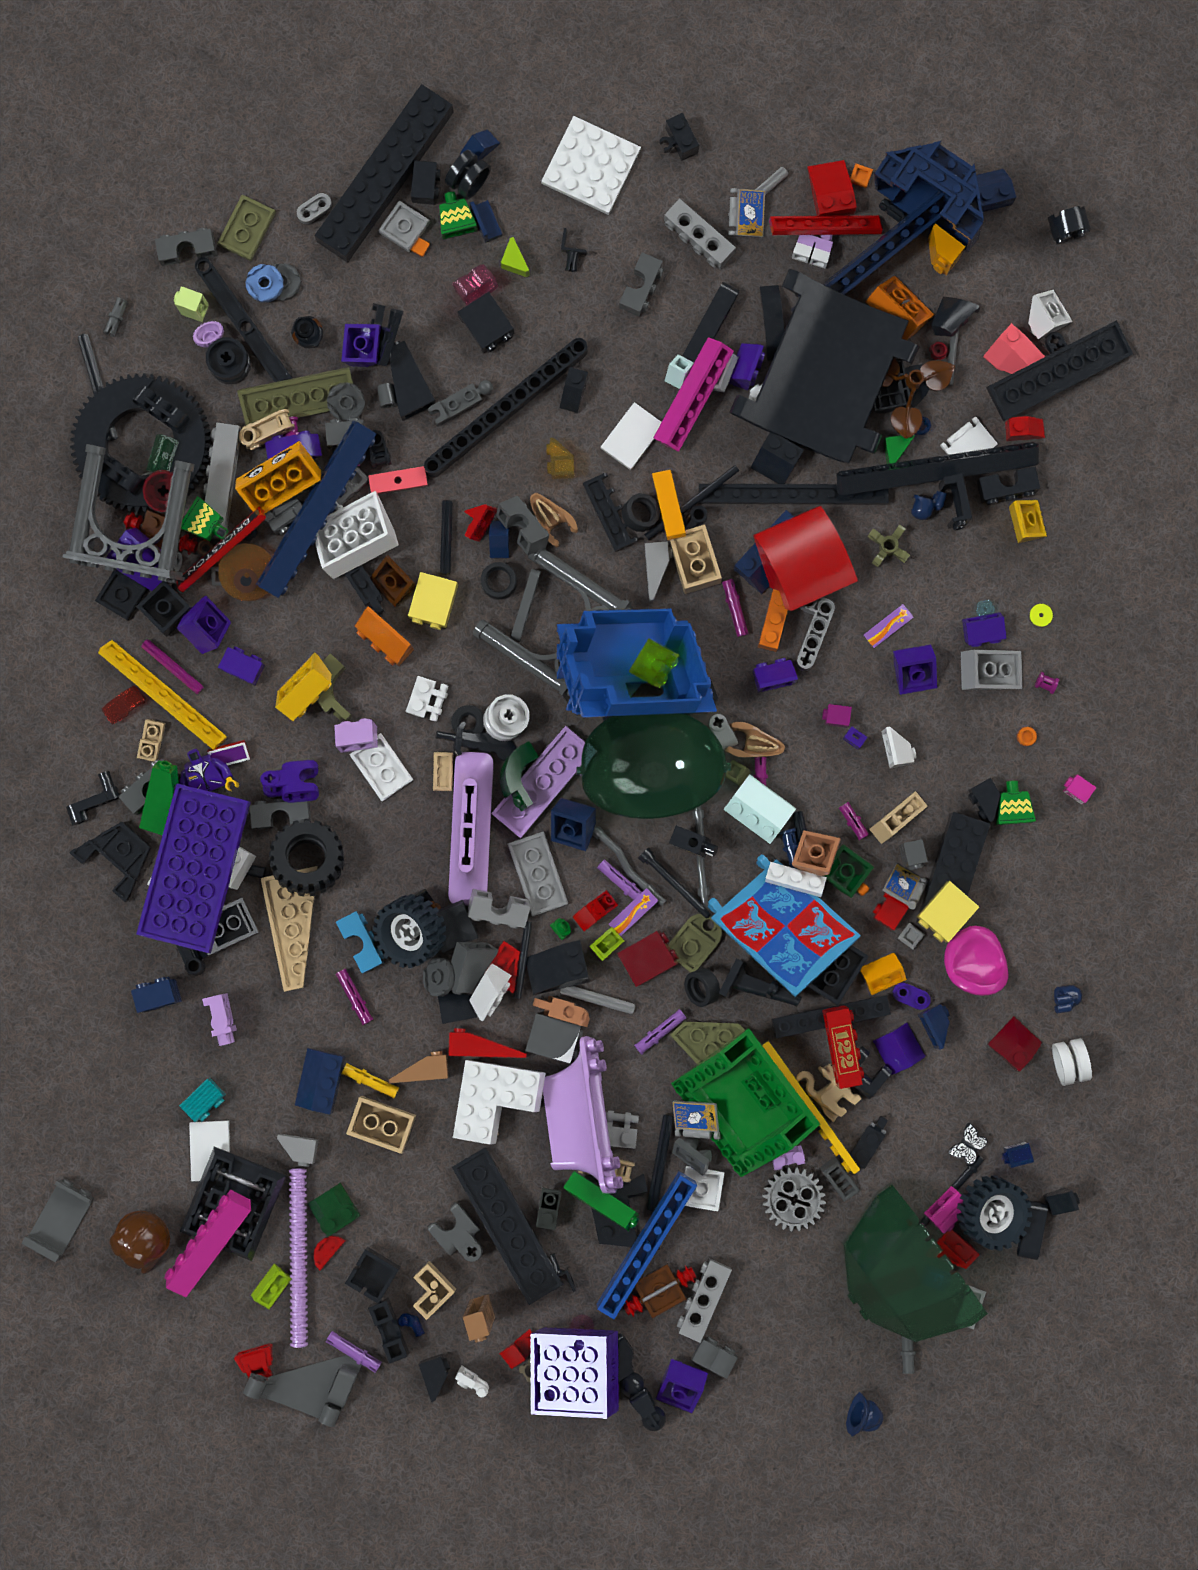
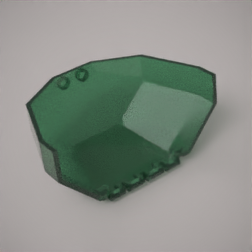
[842,1183,988,1342]

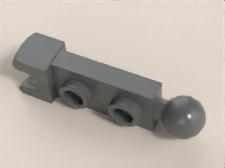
[428,380,493,427]

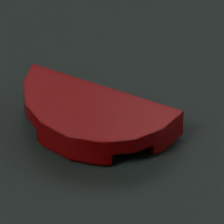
[314,1236,346,1271]

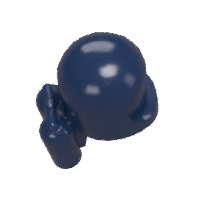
[911,491,947,520]
[1054,985,1082,1014]

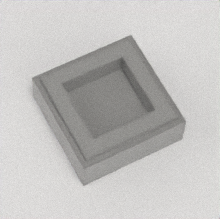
[897,923,925,950]

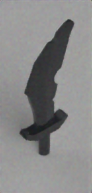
[435,722,527,772]

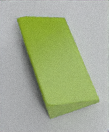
[251,1264,292,1309]

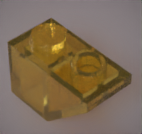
[546,438,574,479]

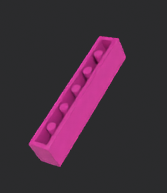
[653,337,734,452]
[165,1190,251,1297]

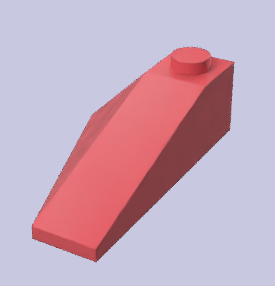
[983,323,1045,374]

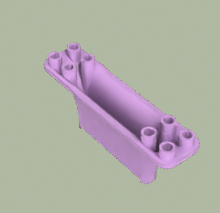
[448,752,493,906]
[543,1036,623,1194]

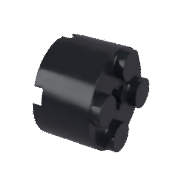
[1047,206,1091,244]

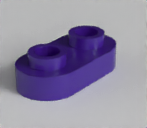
[892,983,930,1010]

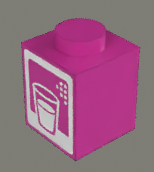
[1063,774,1096,804]

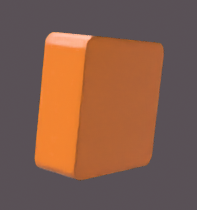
[411,238,430,257]

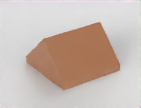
[792,830,841,876]

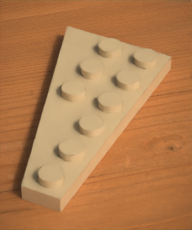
[261,866,318,992]

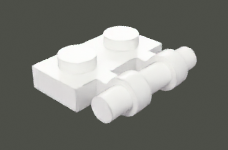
[406,676,448,722]
[455,1365,489,1397]

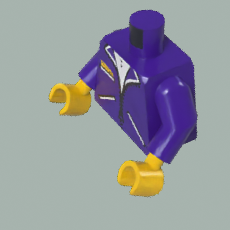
[179,749,239,792]

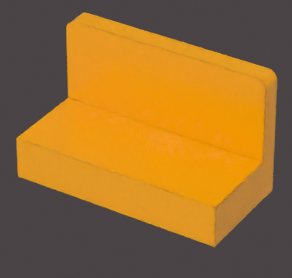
[860,953,907,995]

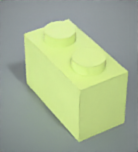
[174,286,209,322]

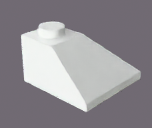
[1029,290,1072,339]
[881,727,916,768]

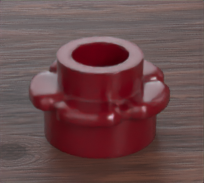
[929,342,948,360]

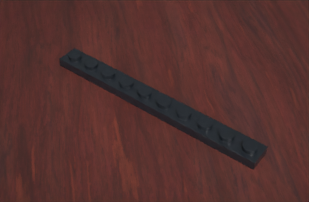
[698,484,889,505]

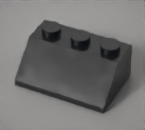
[808,945,869,1005]

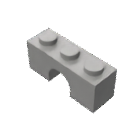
[467,889,530,928]

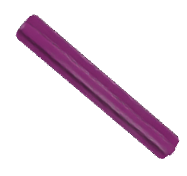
[141,639,204,694]

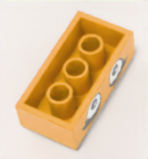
[235,441,321,513]

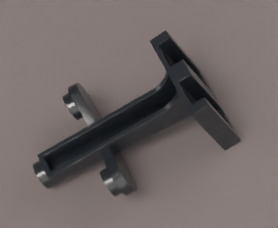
[719,958,802,1007]

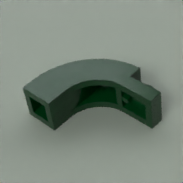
[500,741,539,812]

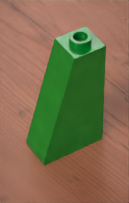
[139,760,179,835]
[563,1171,639,1232]

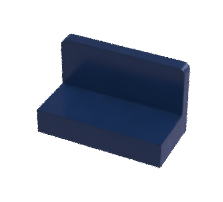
[470,200,503,243]

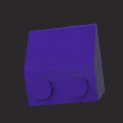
[341,324,381,367]
[177,596,231,654]
[893,644,937,695]
[753,658,798,693]
[656,1359,708,1413]

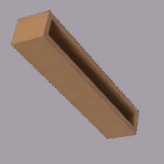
[463,1294,495,1342]

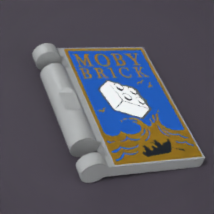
[728,188,765,237]
[882,864,928,909]
[673,1100,720,1139]

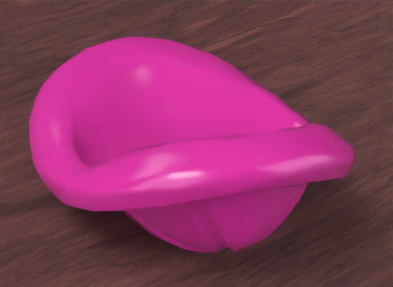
[944,926,1008,996]

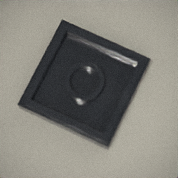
[95,570,148,621]

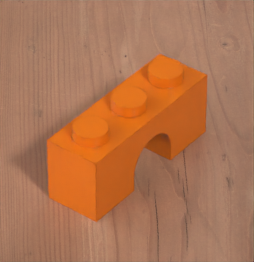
[758,589,788,652]

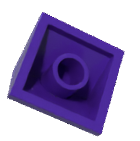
[873,1022,925,1075]

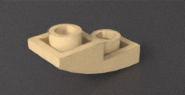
[137,719,166,761]

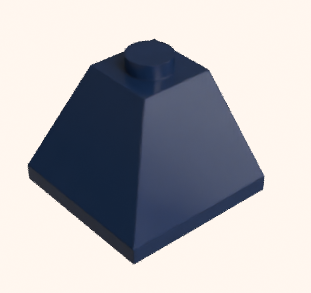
[918,1004,950,1050]

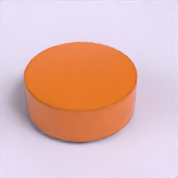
[1017,727,1037,746]

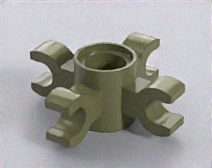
[867,525,910,567]

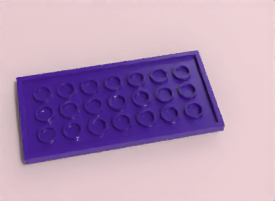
[136,783,251,953]

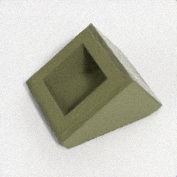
[722,760,752,787]

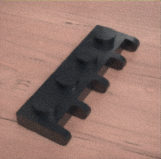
[583,473,639,552]

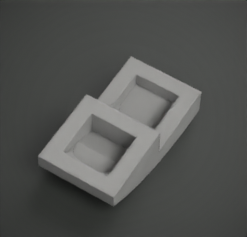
[336,466,369,505]

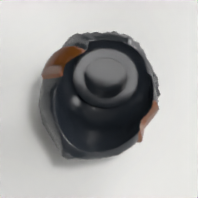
[291,316,323,349]

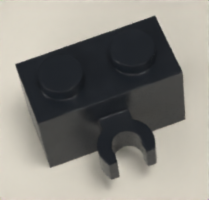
[659,113,699,161]

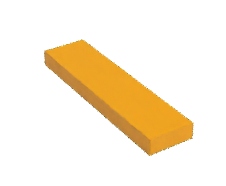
[652,470,686,540]

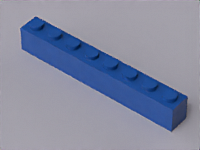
[596,1171,697,1319]

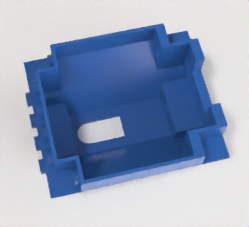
[557,609,717,717]

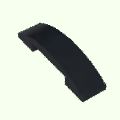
[760,285,784,361]

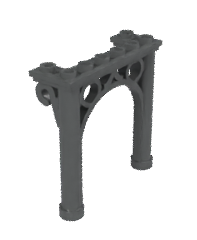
[63,444,195,583]
[473,548,634,703]

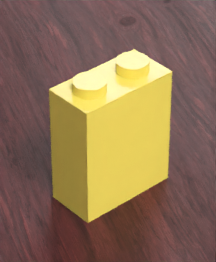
[408,572,458,630]
[917,881,979,943]

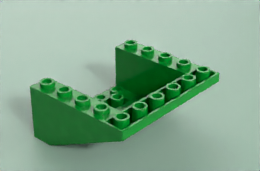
[671,1028,820,1177]

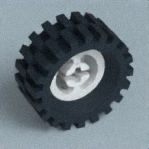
[373,894,446,968]
[957,1175,1032,1251]

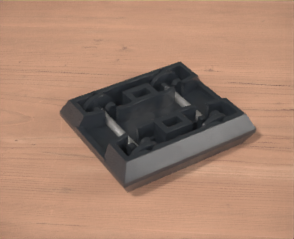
[180,1146,286,1261]

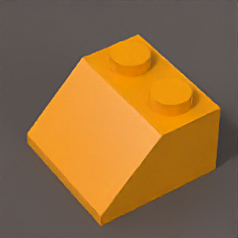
[928,224,966,275]

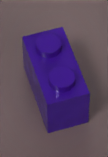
[962,612,1007,647]
[218,646,265,685]

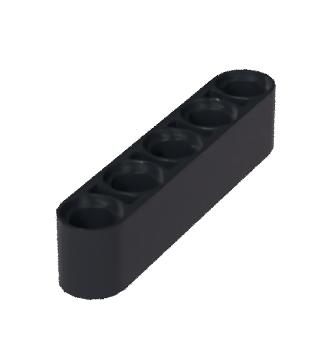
[682,282,740,362]

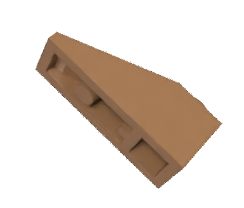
[389,1051,449,1083]

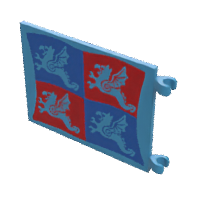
[708,854,861,997]

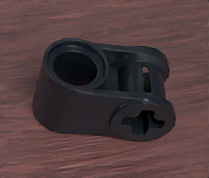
[369,430,392,469]

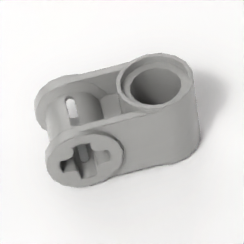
[709,714,738,752]

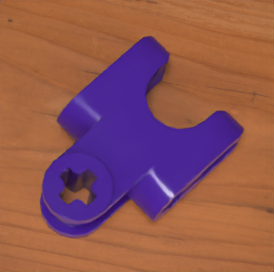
[260,760,319,803]

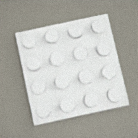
[541,116,641,215]

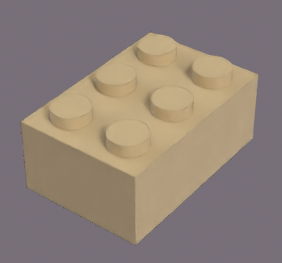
[346,1096,416,1154]

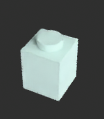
[665,355,694,389]

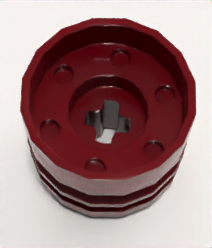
[143,470,173,512]

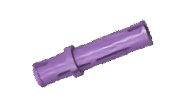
[597,859,642,900]
[634,1009,687,1055]
[326,1331,382,1373]

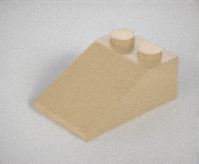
[670,525,722,594]

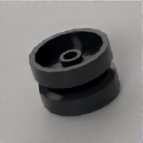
[445,149,491,200]
[206,337,251,384]

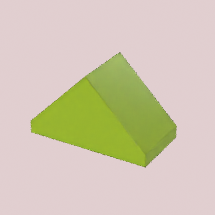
[501,237,530,277]
[589,927,624,961]

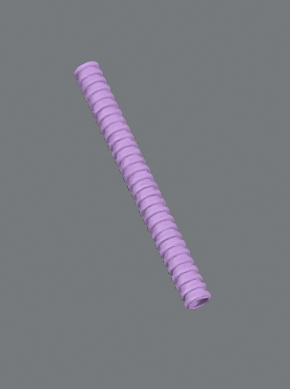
[289,1168,308,1348]

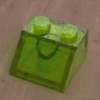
[629,638,679,688]

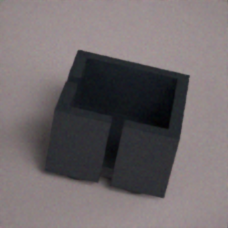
[345,1246,401,1304]

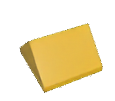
[1009,500,1047,543]

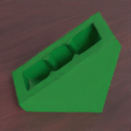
[883,435,915,464]

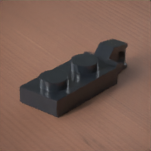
[345,565,385,615]
[850,1116,888,1169]

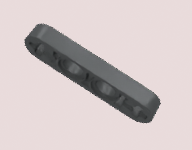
[511,569,541,642]

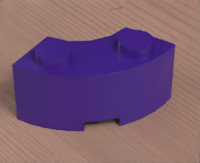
[265,431,322,460]

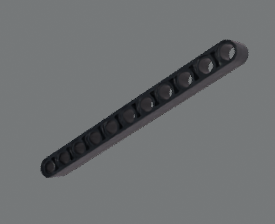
[424,338,588,477]
[836,442,1039,495]

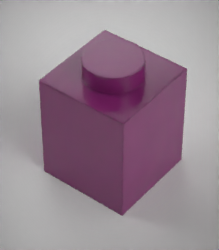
[822,704,852,728]

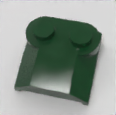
[823,844,874,898]
[308,1182,361,1237]

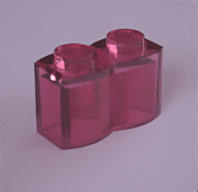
[452,264,498,306]

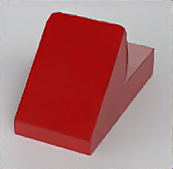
[464,504,497,542]
[499,1328,533,1369]

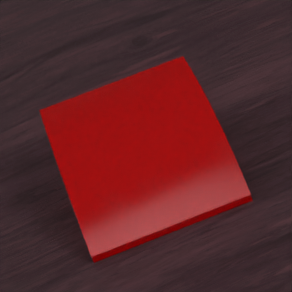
[753,506,858,611]

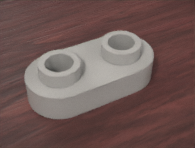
[297,193,332,224]

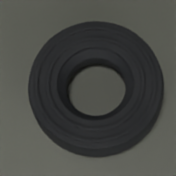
[451,705,485,734]

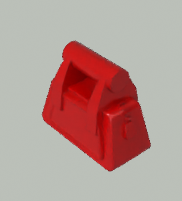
[234,1343,273,1379]

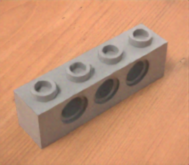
[664,198,736,269]
[676,1258,732,1343]

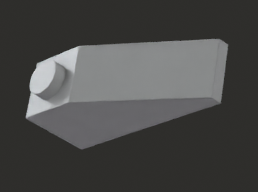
[644,541,672,603]

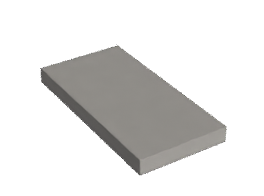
[508,831,568,917]

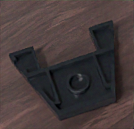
[371,303,403,366]
[69,822,151,902]
[591,1174,660,1250]

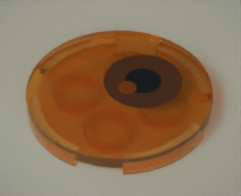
[218,544,271,601]

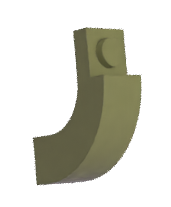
[318,653,353,721]

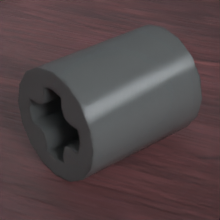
[377,383,397,408]

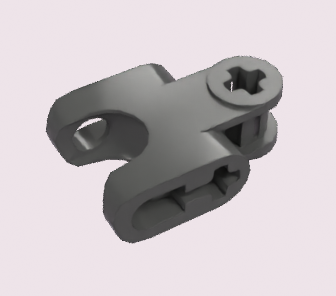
[428,1202,483,1262]

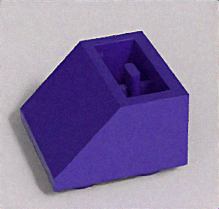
[728,343,765,390]

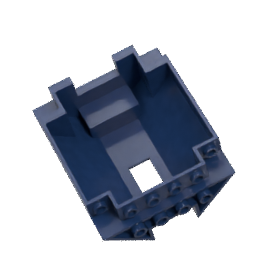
[874,141,984,252]

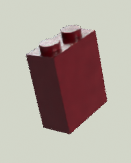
[617,930,679,987]

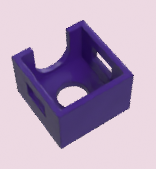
[843,727,867,750]

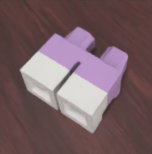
[792,235,833,269]

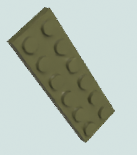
[237,367,353,425]

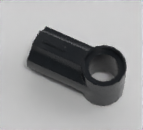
[684,506,707,530]
[176,945,206,976]

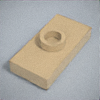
[433,752,453,791]

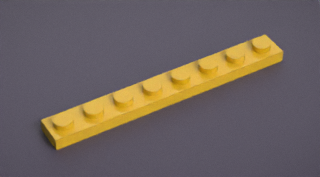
[98,640,227,750]
[762,1041,860,1174]

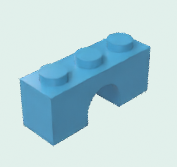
[336,911,385,974]

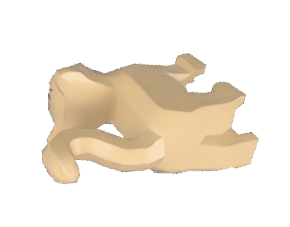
[796,1064,861,1122]

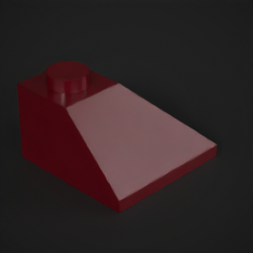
[988,1016,1042,1072]

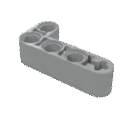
[796,597,835,671]

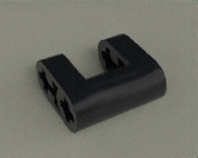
[854,1046,892,1099]

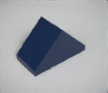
[460,130,500,161]
[489,521,509,558]

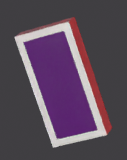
[207,740,250,765]

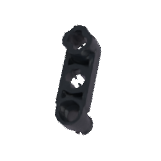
[66,771,120,826]

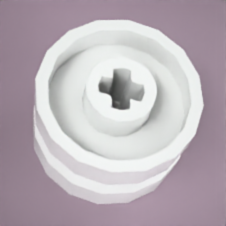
[483,695,530,741]
[1052,1038,1092,1086]

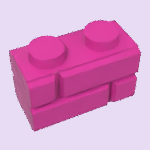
[924,1186,963,1234]

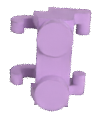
[772,1145,805,1170]

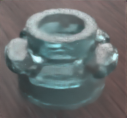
[976,600,995,616]

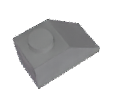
[277,1134,319,1167]

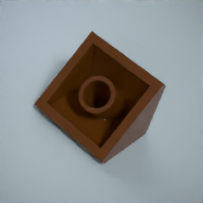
[370,555,416,607]

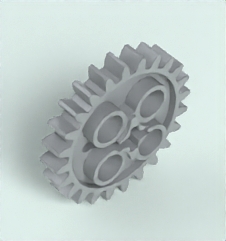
[762,1167,826,1231]

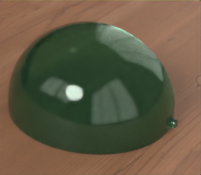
[576,713,731,819]

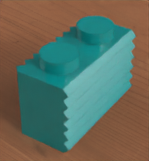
[179,1078,226,1122]

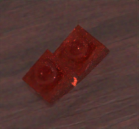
[102,685,145,725]

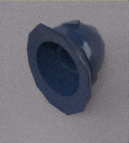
[846,1392,883,1437]

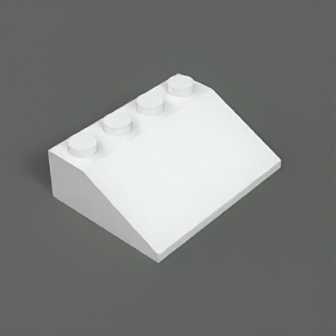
[315,491,399,579]

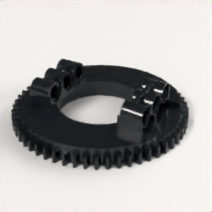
[70,373,212,514]

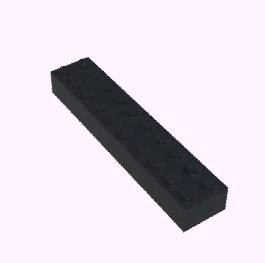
[314,84,454,263]

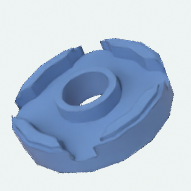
[246,264,284,302]

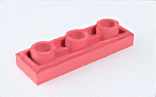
[368,466,428,494]

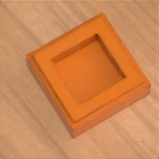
[850,163,873,188]

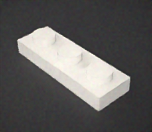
[765,862,827,897]

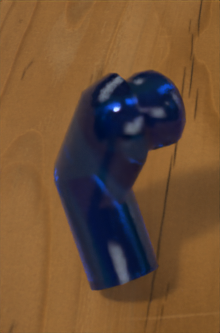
[398,1313,425,1337]

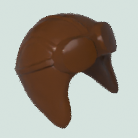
[109,1211,170,1274]

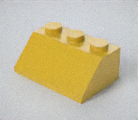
[275,653,332,721]

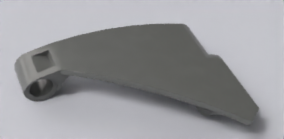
[243,1355,362,1427]

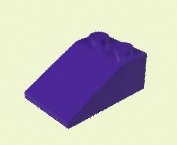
[106,527,162,591]

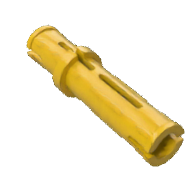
[342,1063,399,1099]

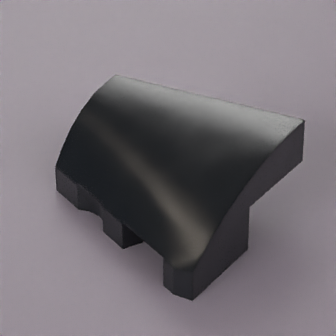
[932,296,980,337]
[438,990,478,1024]

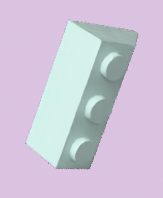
[724,774,796,844]

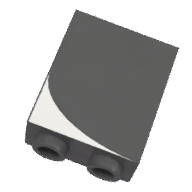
[525,1013,583,1064]

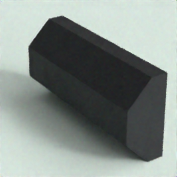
[873,358,912,413]

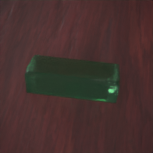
[146,434,179,472]

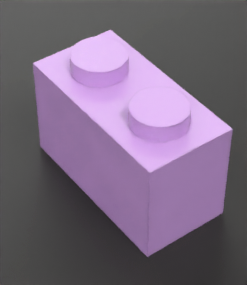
[334,718,378,753]

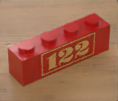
[822,1005,864,1089]

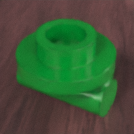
[550,918,571,940]

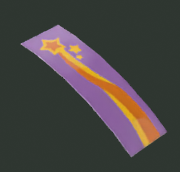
[864,604,913,648]
[609,888,658,936]

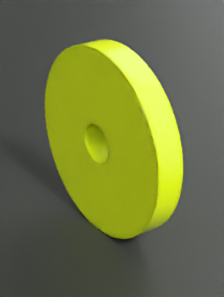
[1030,604,1053,627]

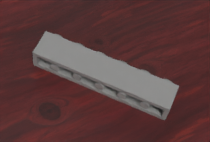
[204,423,241,540]

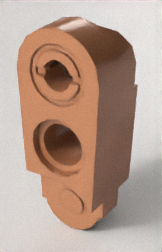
[533,996,590,1027]

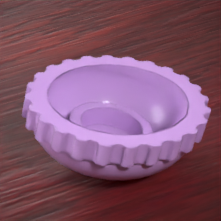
[193,321,224,348]

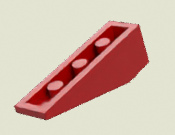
[449,1028,527,1058]

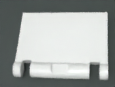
[940,417,998,455]

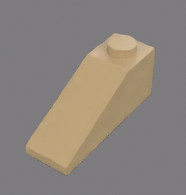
[869,791,927,844]

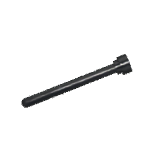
[638,847,711,918]

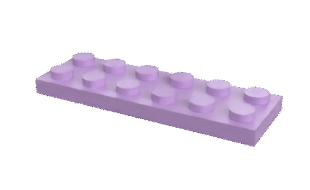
[491,726,595,838]

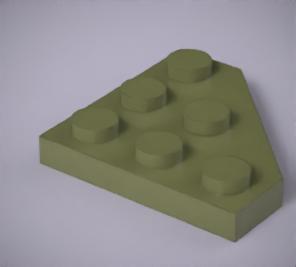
[670,1022,745,1064]

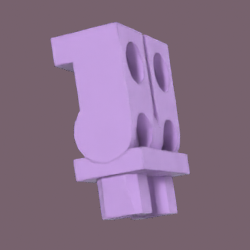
[202,993,237,1046]

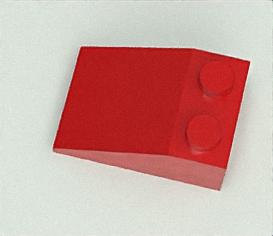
[807,160,857,216]

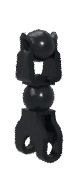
[618,1333,666,1431]

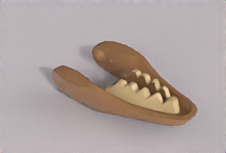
[530,493,578,548]
[725,722,785,757]

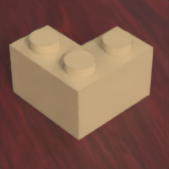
[413,1261,456,1320]

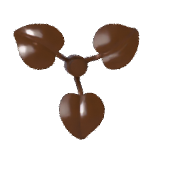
[882,358,955,439]

